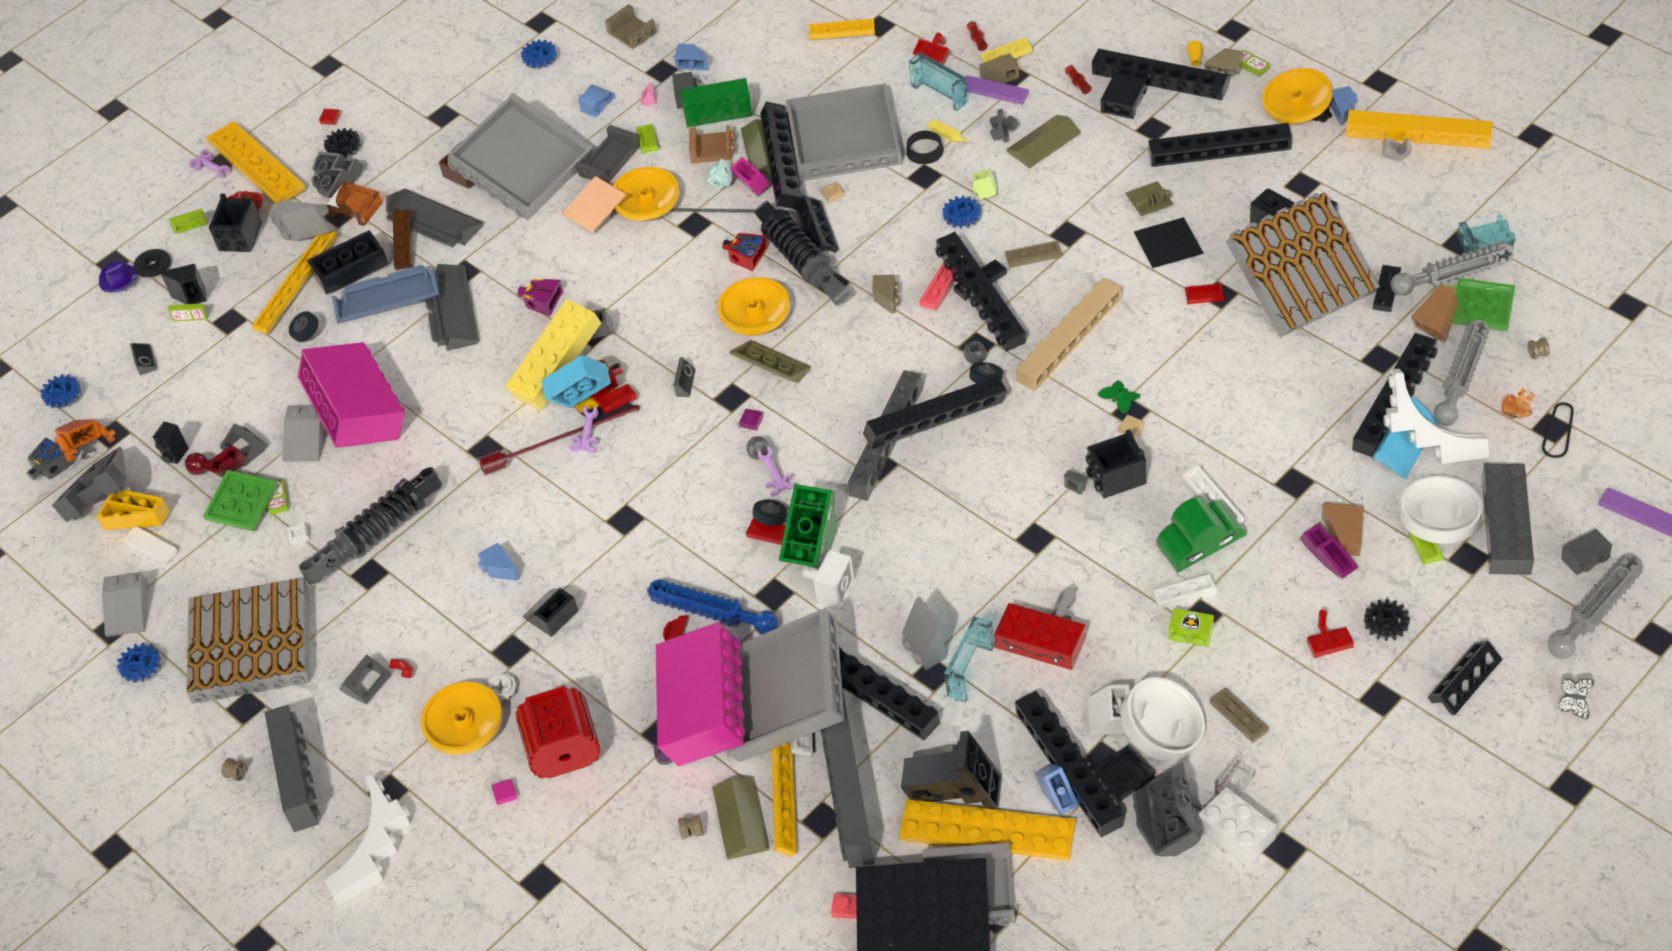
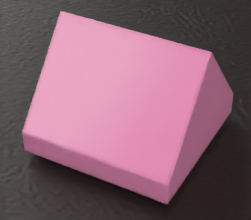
[641,83,657,105]

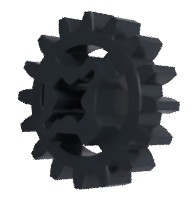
[324,128,361,158]
[1364,599,1410,641]

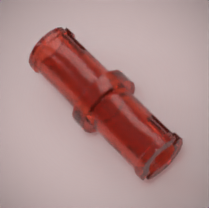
[967,21,988,51]
[1065,65,1092,94]

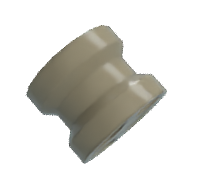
[1528,337,1550,359]
[221,758,247,781]

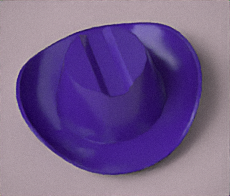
[99,262,138,293]

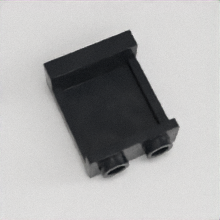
[1100,73,1147,119]

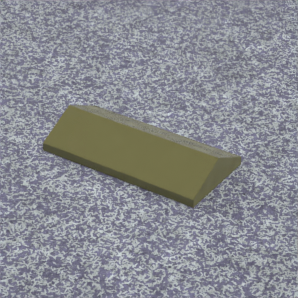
[1006,115,1081,168]
[740,119,770,174]
[730,340,811,383]
[712,777,769,860]

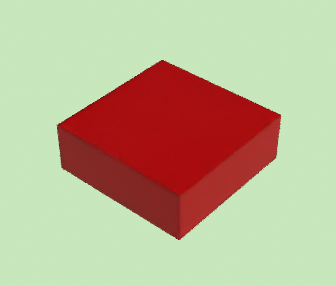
[319,109,341,125]

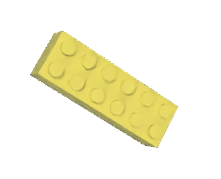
[505,299,601,411]

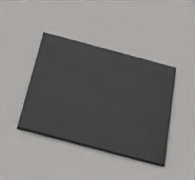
[1134,217,1204,268]

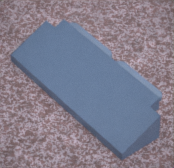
[332,265,440,324]

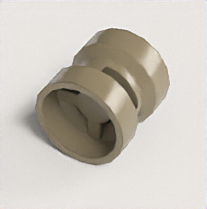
[678,815,703,839]

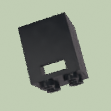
[209,193,262,252]
[1085,429,1147,499]

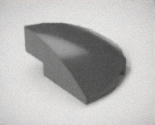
[312,152,364,198]

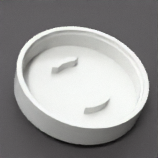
[1399,475,1483,544]
[1120,677,1205,761]

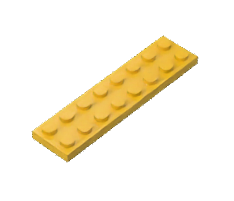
[206,121,305,205]
[899,799,1076,861]

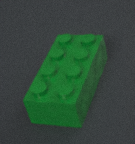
[680,78,753,128]

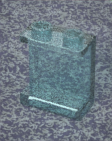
[1457,214,1516,255]

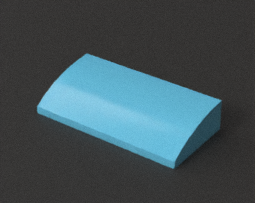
[1373,396,1437,479]

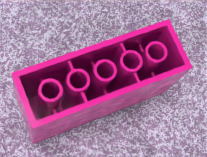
[297,342,405,448]
[655,622,745,766]

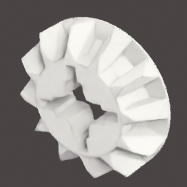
[485,674,517,703]

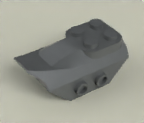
[1132,762,1202,857]

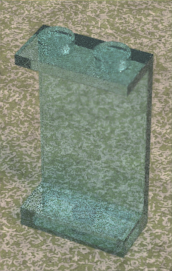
[944,616,995,702]

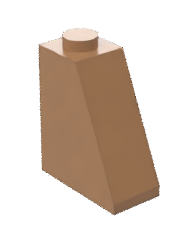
[1411,284,1459,343]
[1321,503,1363,556]

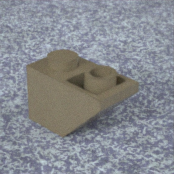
[1204,48,1244,76]
[979,53,1019,83]
[872,274,899,314]

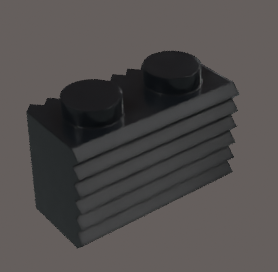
[152,421,189,464]

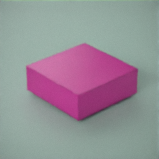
[492,779,517,805]

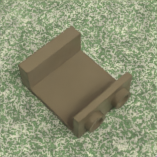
[605,4,657,49]

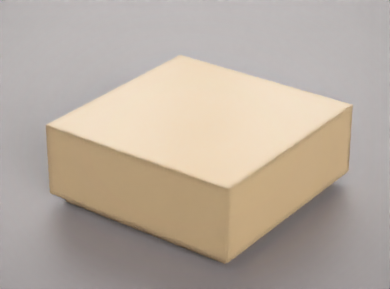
[820,182,844,203]
[1118,415,1144,439]

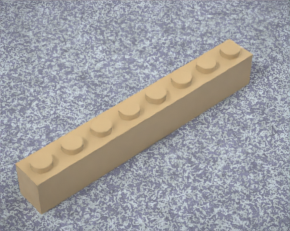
[1016,278,1121,391]

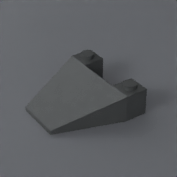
[52,447,127,522]

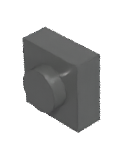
[1064,470,1085,495]

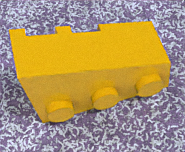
[96,490,170,530]

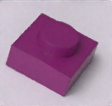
[739,408,764,431]

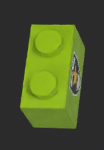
[1169,608,1214,647]

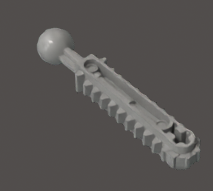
[1390,241,1514,296]
[1433,319,1490,426]
[1548,555,1644,659]

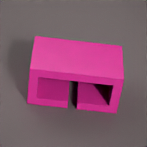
[730,157,770,196]

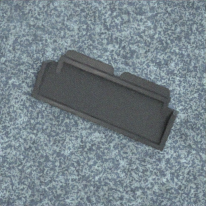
[386,188,483,248]
[425,264,478,351]

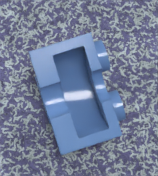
[578,84,615,117]

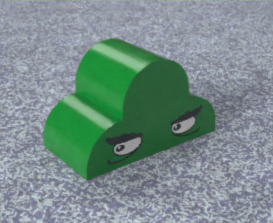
[778,484,836,568]
[1156,497,1246,573]

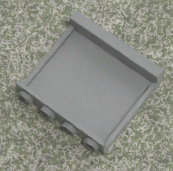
[922,843,1015,926]

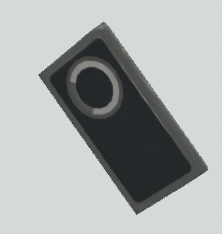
[130,343,157,375]
[673,357,696,397]

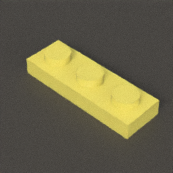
[980,37,1032,63]

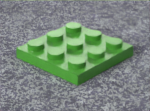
[1452,278,1515,331]
[203,470,278,531]

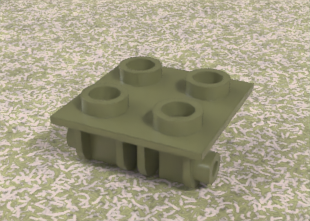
[1125,181,1173,216]

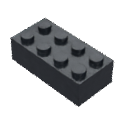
[307,230,389,295]

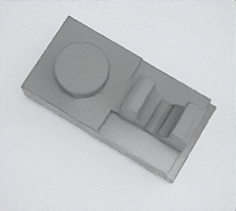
[1051,586,1075,620]

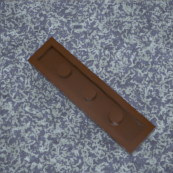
[393,209,413,271]

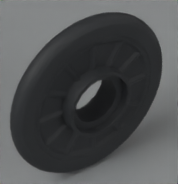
[133,249,171,277]

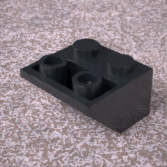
[160,263,207,304]
[523,588,579,637]

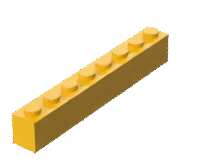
[1346,110,1493,149]

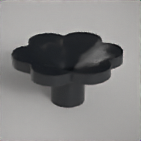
[1312,107,1332,122]

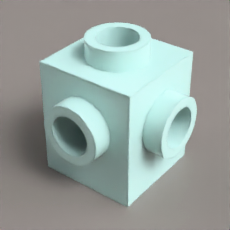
[707,158,733,190]

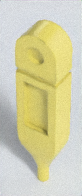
[928,120,967,143]

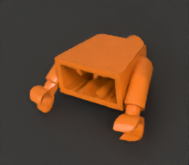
[55,419,115,461]

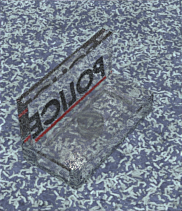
[1214,750,1256,796]

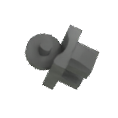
[990,108,1018,143]

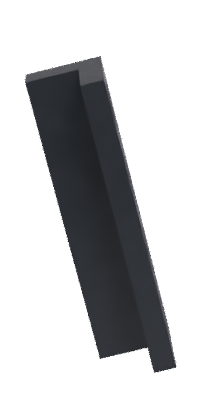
[795,195,839,253]
[1428,640,1503,715]

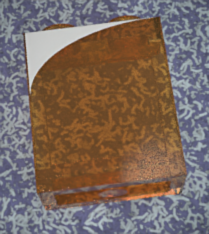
[326,182,383,226]

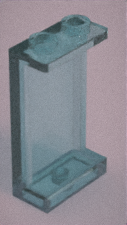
[909,52,967,111]

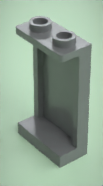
[576,125,640,183]

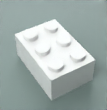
[1198,787,1277,867]

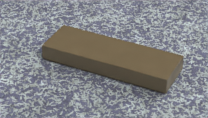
[1005,241,1062,268]
[1210,688,1269,743]

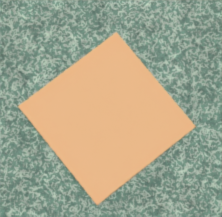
[561,176,626,233]

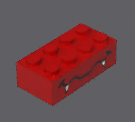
[994,603,1086,670]

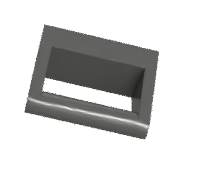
[220,423,268,466]
[339,654,391,705]

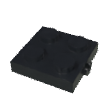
[1094,746,1154,801]

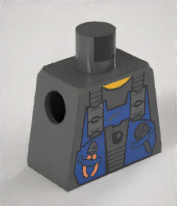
[26,437,75,480]

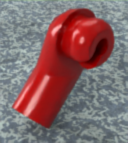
[389,659,414,678]

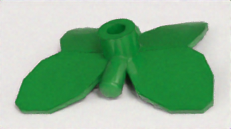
[1098,380,1141,413]

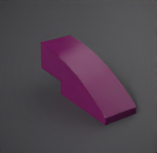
[1300,523,1359,579]

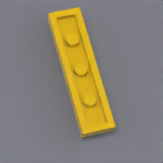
[809,19,875,40]

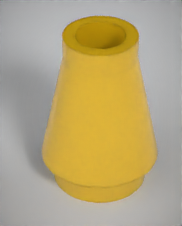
[1186,40,1203,67]

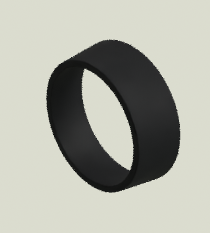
[906,130,944,164]

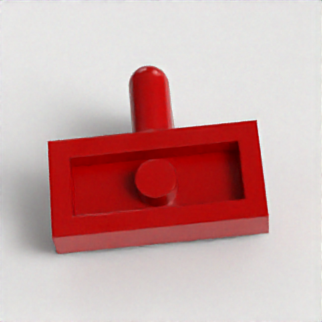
[912,32,950,65]
[1307,610,1354,658]

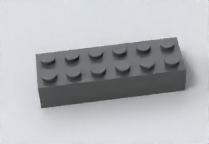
[1482,464,1534,575]
[265,705,320,832]

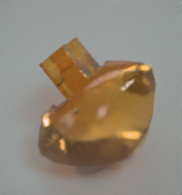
[1501,388,1535,419]

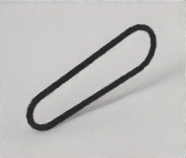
[1542,402,1574,458]

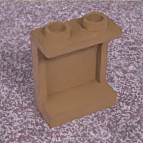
[689,125,735,164]

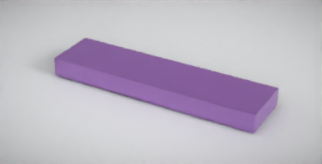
[960,75,1029,105]
[1599,487,1672,537]

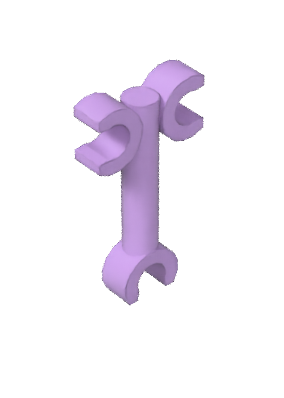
[189,149,231,179]
[569,406,599,453]
[758,447,795,497]

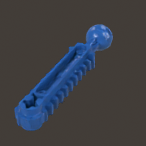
[647,579,779,635]

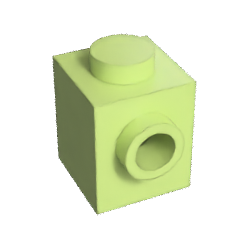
[972,168,997,199]

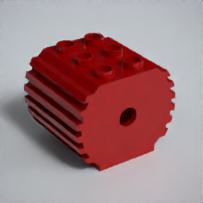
[516,685,601,779]

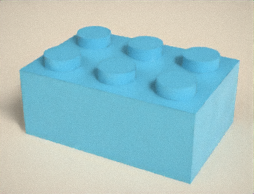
[541,355,611,408]

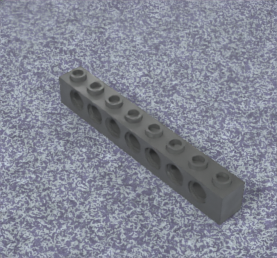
[848,370,923,501]

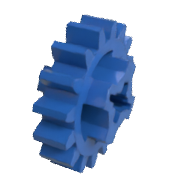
[521,39,557,69]
[942,195,981,229]
[40,374,81,409]
[117,643,161,683]

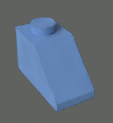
[674,44,709,71]
[1330,86,1357,126]
[478,543,520,581]
[1035,764,1079,815]

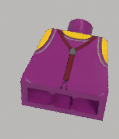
[517,278,563,316]

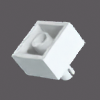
[803,550,855,610]

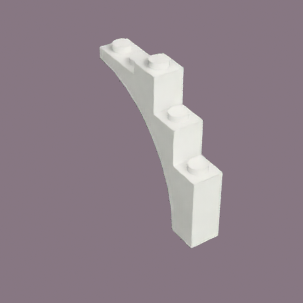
[1384,368,1489,464]
[324,774,410,906]

